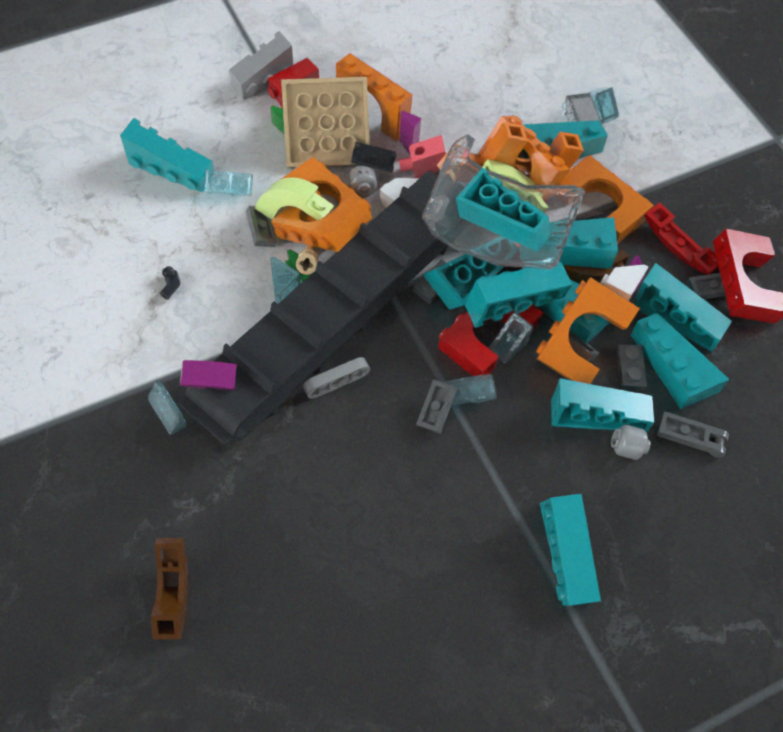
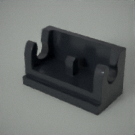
[350,142,397,173]

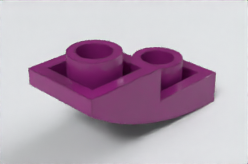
[180,360,237,391]

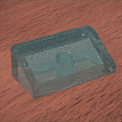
[148,380,186,435]

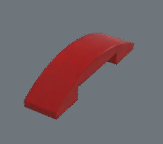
[644,202,718,275]

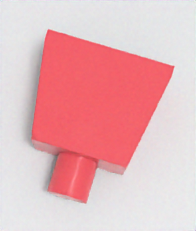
[399,135,446,178]

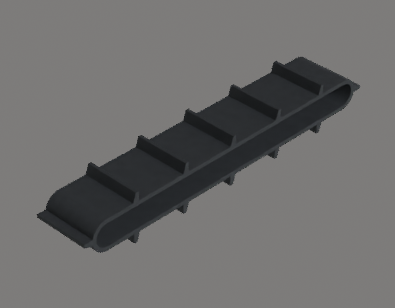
[178,171,472,446]

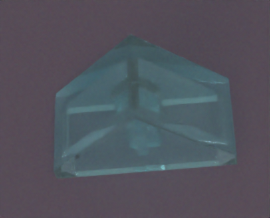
[580,87,619,124]
[270,257,301,304]
[489,312,533,363]

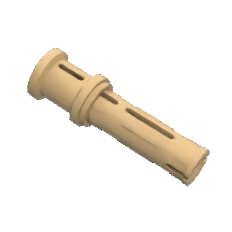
[296,245,320,275]

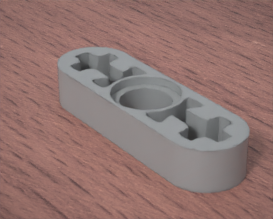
[303,357,370,399]

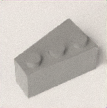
[229,31,293,99]

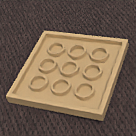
[281,77,370,167]

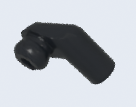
[159,266,181,300]

